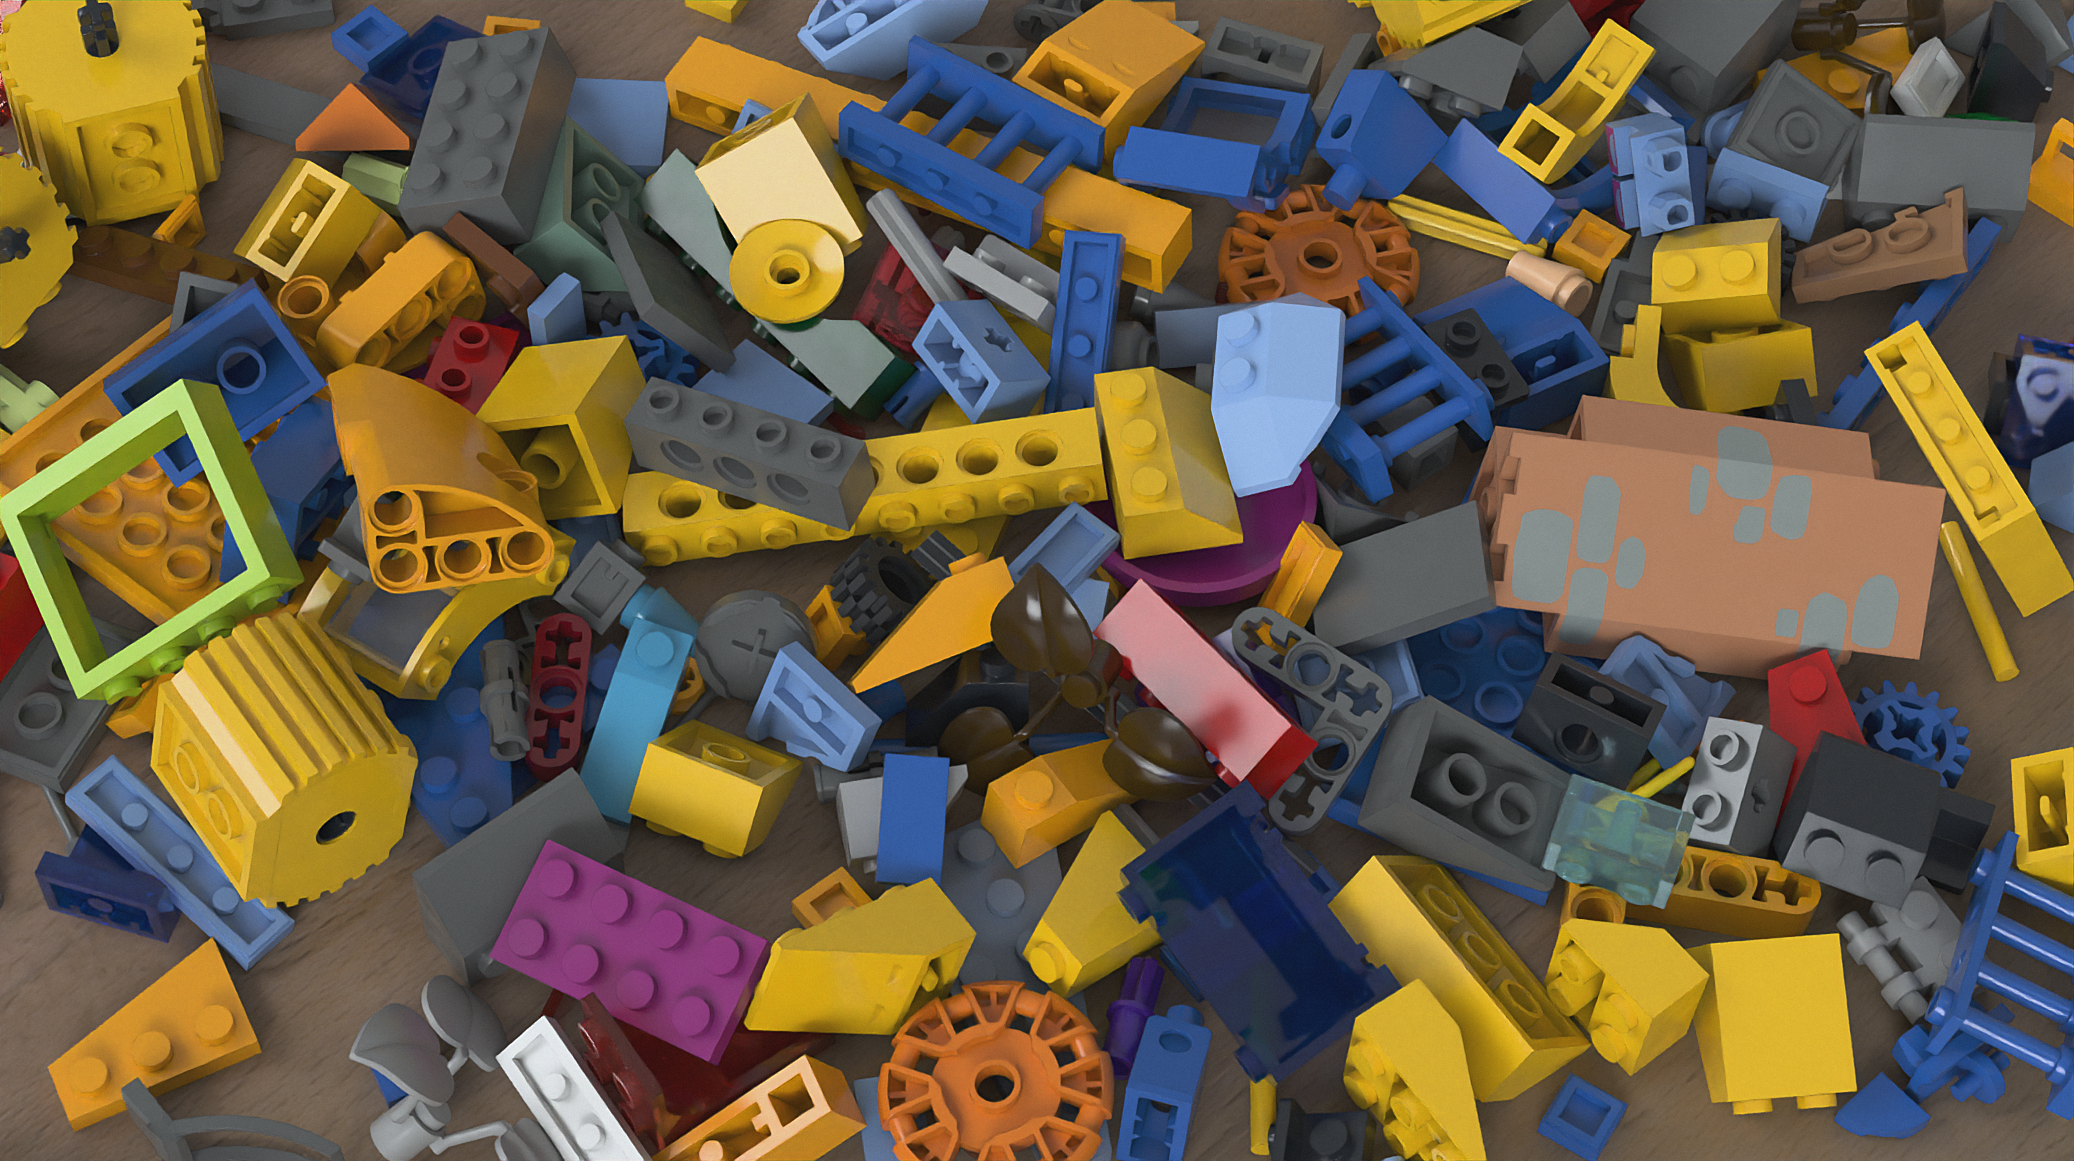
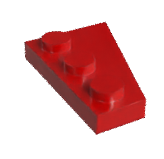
[1768,649,1867,861]

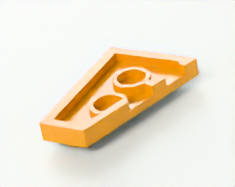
[1753,27,1913,120]
[48,937,262,1132]

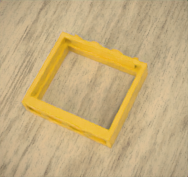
[1864,320,2074,618]

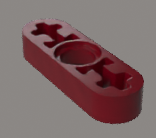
[524,613,594,782]

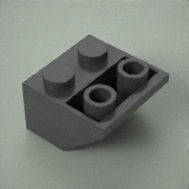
[1367,27,1524,120]

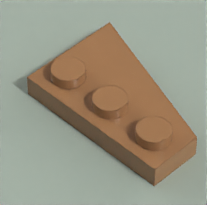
[1792,187,1968,304]

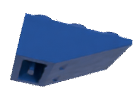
[1412,276,1611,431]

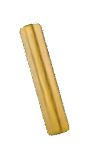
[1386,193,1548,261]

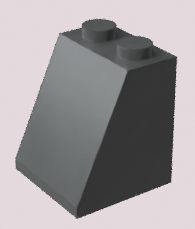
[1628,0,1801,113]

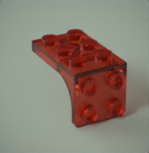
[578,936,836,1152]

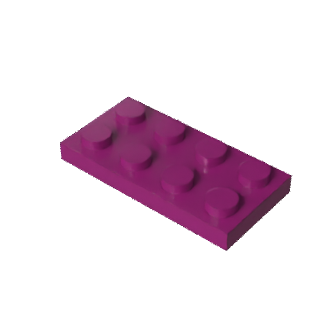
[489,839,773,1066]

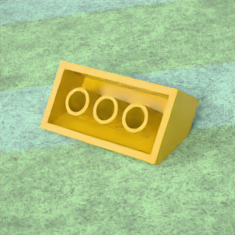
[1325,855,1592,1103]

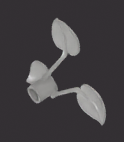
[349,975,565,1161]

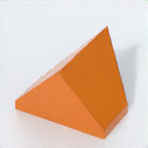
[295,82,417,153]

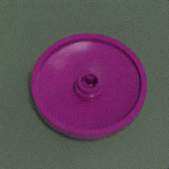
[1082,451,1317,607]

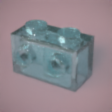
[1542,774,1696,909]

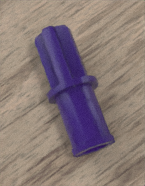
[1102,956,1165,1080]

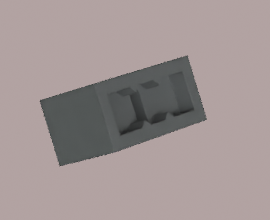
[1201,16,1325,102]

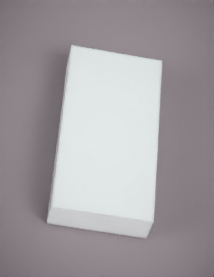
[1890,37,1966,118]

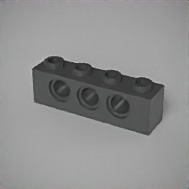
[624,376,876,531]

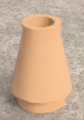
[1505,250,1593,318]

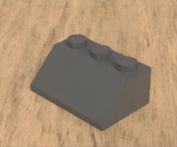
[1841,113,2036,243]
[411,767,626,988]

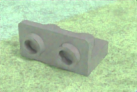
[942,234,1060,337]

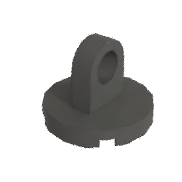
[694,589,818,707]

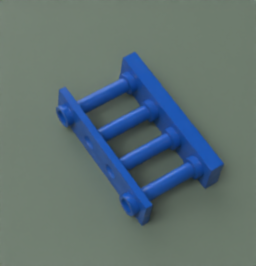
[838,35,1105,250]
[1318,275,1495,504]
[1925,830,2074,1121]

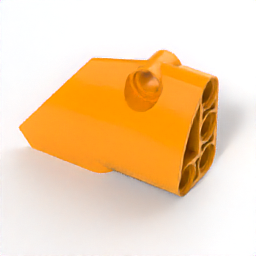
[264,210,487,374]
[327,363,555,594]

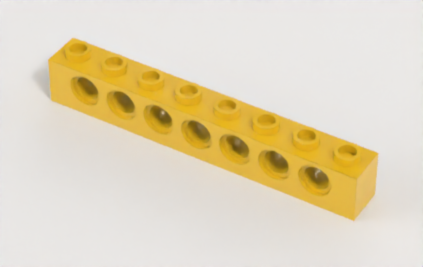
[622,407,1108,567]

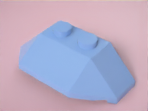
[797,0,989,81]
[1211,292,1346,497]

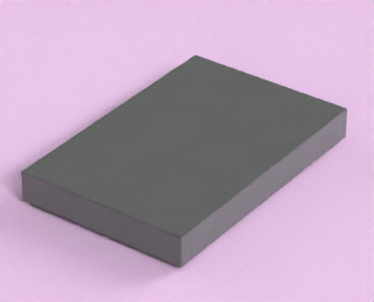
[600,210,737,374]
[1313,500,1497,664]
[0,615,146,795]

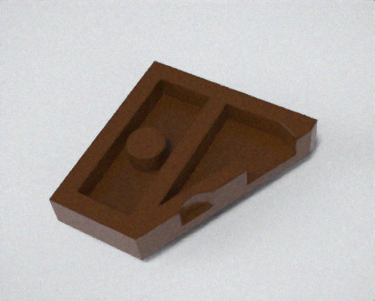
[442,212,545,333]

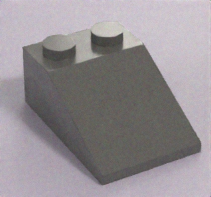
[1357,695,1582,892]

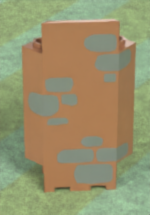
[1467,395,1947,680]

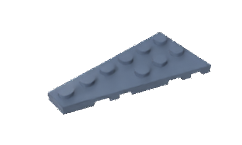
[883,819,1112,1161]

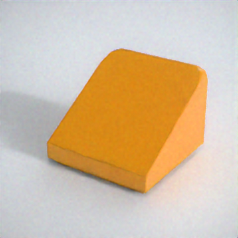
[151,194,206,250]

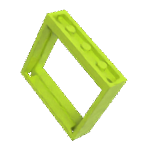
[0,378,305,705]

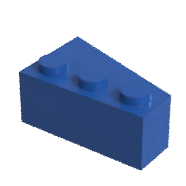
[219,396,356,605]

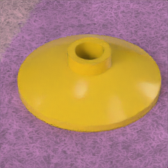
[729,219,845,324]

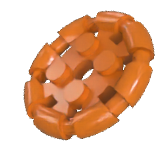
[1217,183,1421,346]
[877,980,1116,1161]

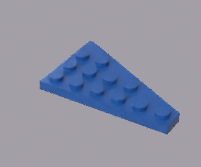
[350,544,515,849]

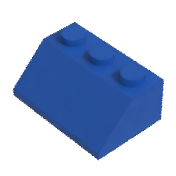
[103,278,327,488]

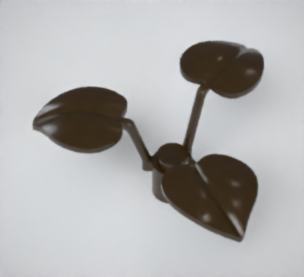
[1791,0,1946,117]
[938,562,1218,802]

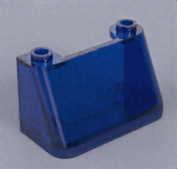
[1116,779,1403,1087]

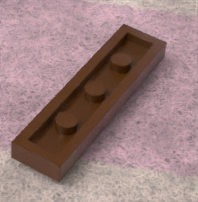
[65,224,270,305]

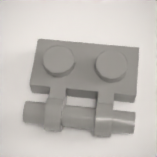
[1836,875,1992,1026]

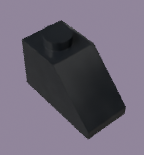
[1967,1,2054,123]
[905,646,1029,746]

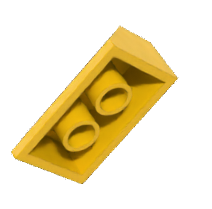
[1094,366,1243,560]

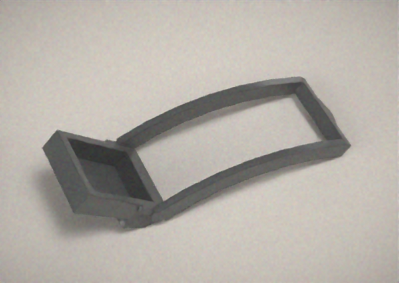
[121,1077,345,1161]

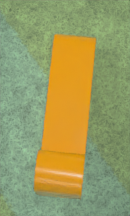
[1558,831,1821,940]

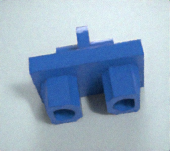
[1891,997,2016,1106]

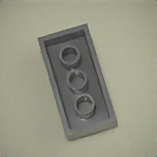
[397,27,577,251]

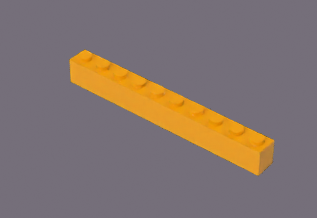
[665,36,1192,294]

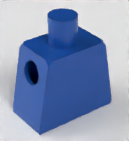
[1316,69,1449,211]
[1116,1005,1213,1161]

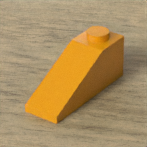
[845,551,1014,695]
[980,738,1141,869]
[651,1054,867,1161]

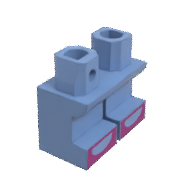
[1605,112,1695,237]

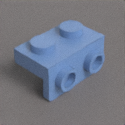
[1705,147,1830,244]

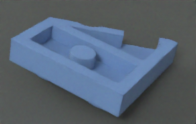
[1598,635,1736,770]
[744,641,882,772]

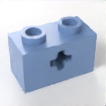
[912,299,1051,424]

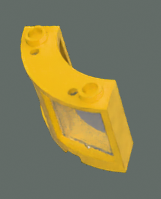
[296,524,577,700]

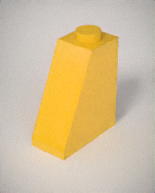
[1022,810,1191,999]

